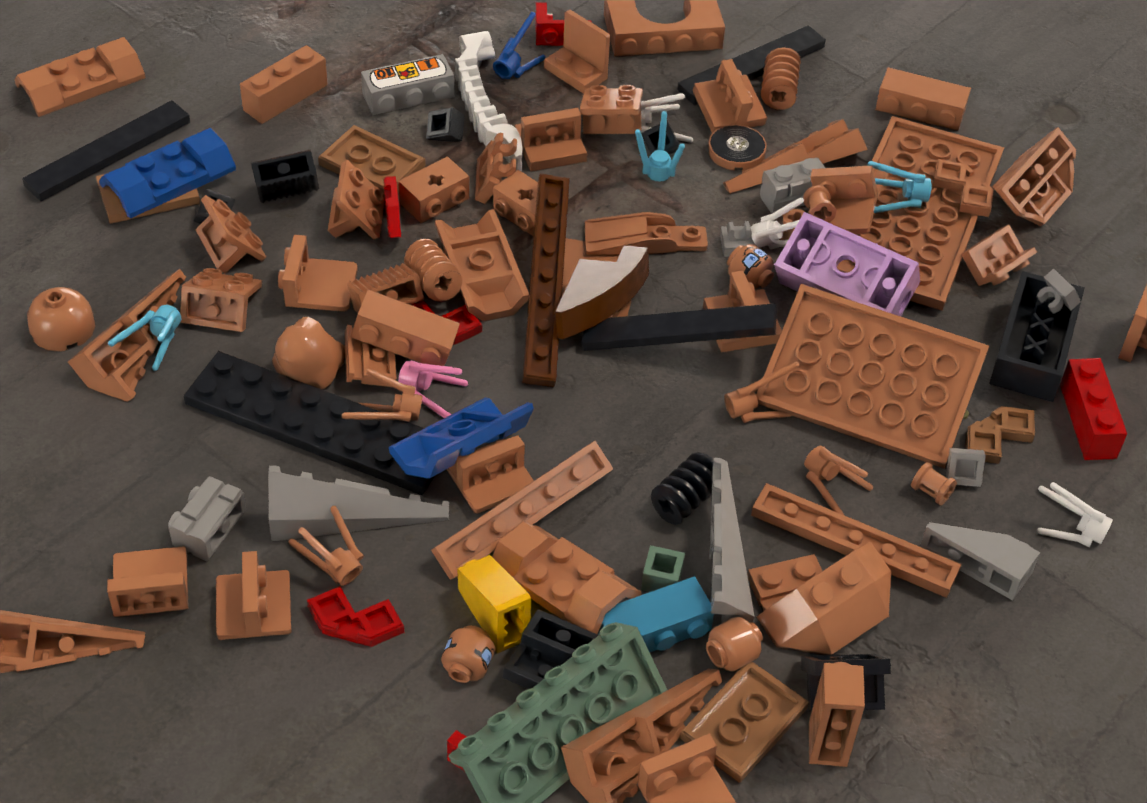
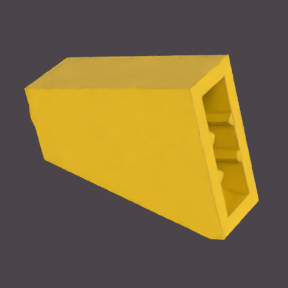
[457,555,531,654]

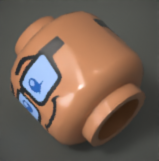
[727,244,774,289]
[441,625,495,683]

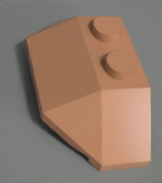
[992,127,1076,226]
[756,541,891,655]

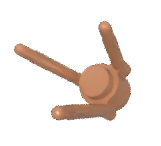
[724,362,800,423]
[342,369,422,422]
[804,446,873,516]
[288,506,364,586]

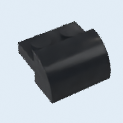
[503,609,598,689]

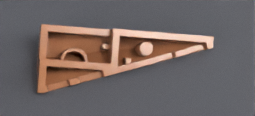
[723,119,868,193]
[68,269,186,402]
[0,610,145,673]
[561,669,722,803]

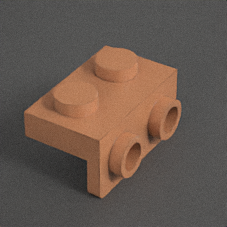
[961,224,1037,286]

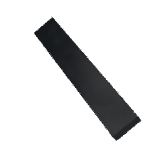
[677,25,826,105]
[22,100,190,201]
[582,303,777,351]

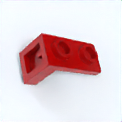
[535,2,592,46]

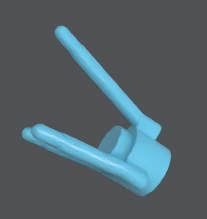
[635,111,685,182]
[867,161,932,213]
[108,305,182,371]

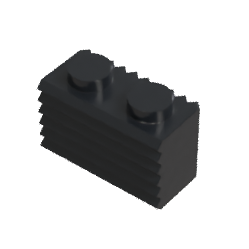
[251,150,319,203]

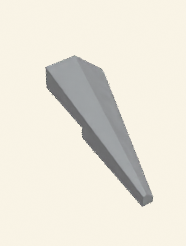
[709,458,755,624]
[268,466,449,541]

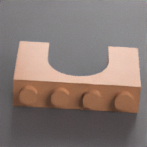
[604,0,725,56]

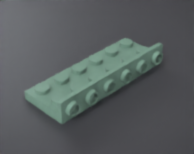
[448,622,667,803]

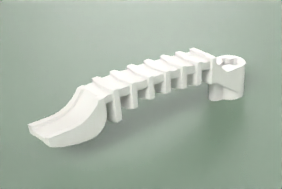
[455,31,522,172]

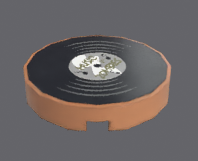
[708,125,767,171]

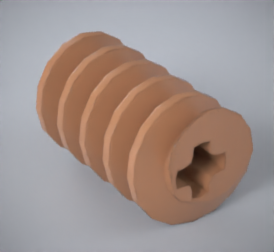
[761,47,801,110]
[404,239,463,302]

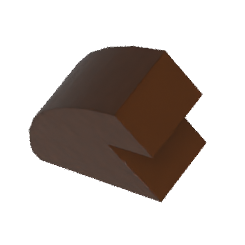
[555,245,649,339]

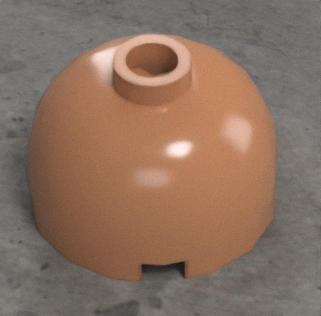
[27,287,95,351]

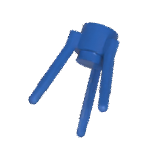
[493,12,546,79]

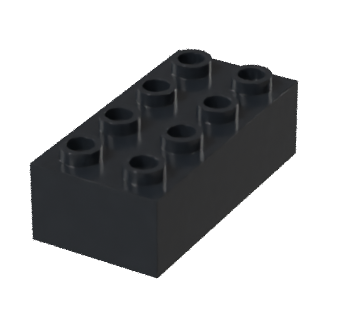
[989,271,1085,402]

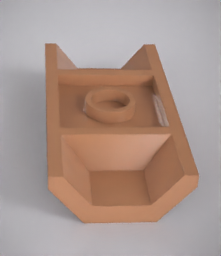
[15,37,145,117]
[435,209,530,321]
[492,521,641,634]

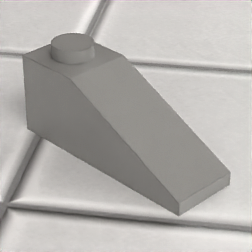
[920,522,1040,601]

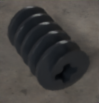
[651,452,714,525]

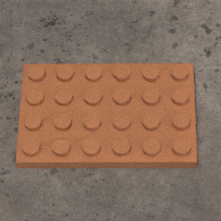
[756,284,989,469]

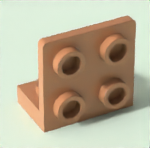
[544,10,610,94]
[810,166,878,235]
[180,268,262,332]
[107,547,189,617]
[638,733,736,803]

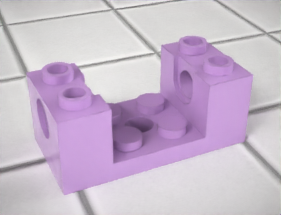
[774,212,920,316]

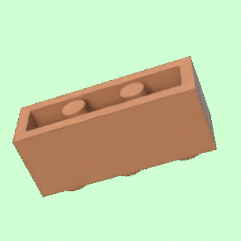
[240,45,328,124]
[875,67,971,131]
[350,290,460,366]
[809,662,865,767]

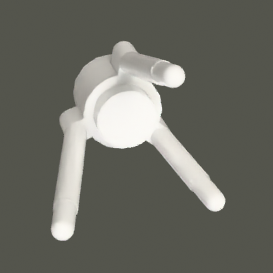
[641,93,693,143]
[751,198,804,249]
[1037,482,1113,547]

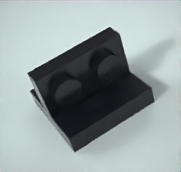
[801,654,891,712]

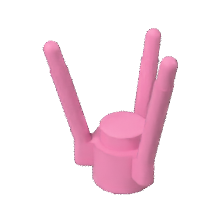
[398,360,468,418]

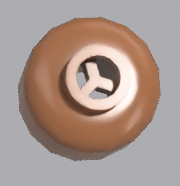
[706,616,763,671]

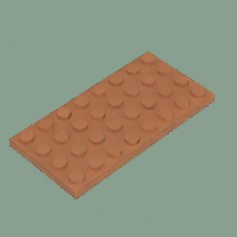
[837,116,1004,311]

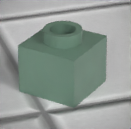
[641,545,685,592]

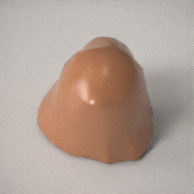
[272,317,346,389]

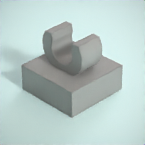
[720,221,755,257]
[1037,269,1081,313]
[946,448,986,487]

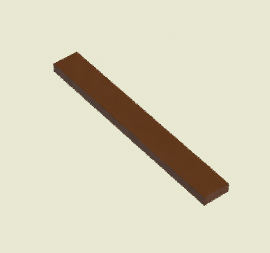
[522,174,570,387]

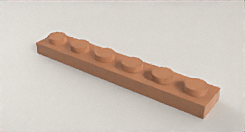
[431,441,613,580]
[751,483,961,598]

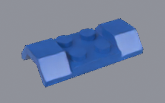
[99,128,236,219]
[389,398,534,478]

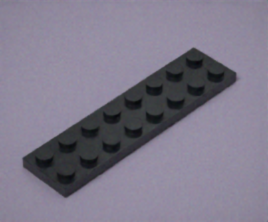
[184,351,435,495]

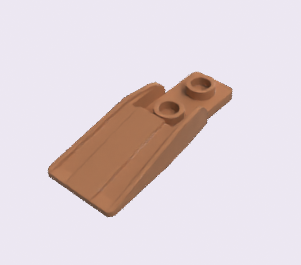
[585,212,708,255]

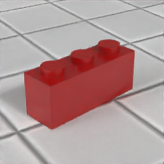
[1060,358,1127,460]

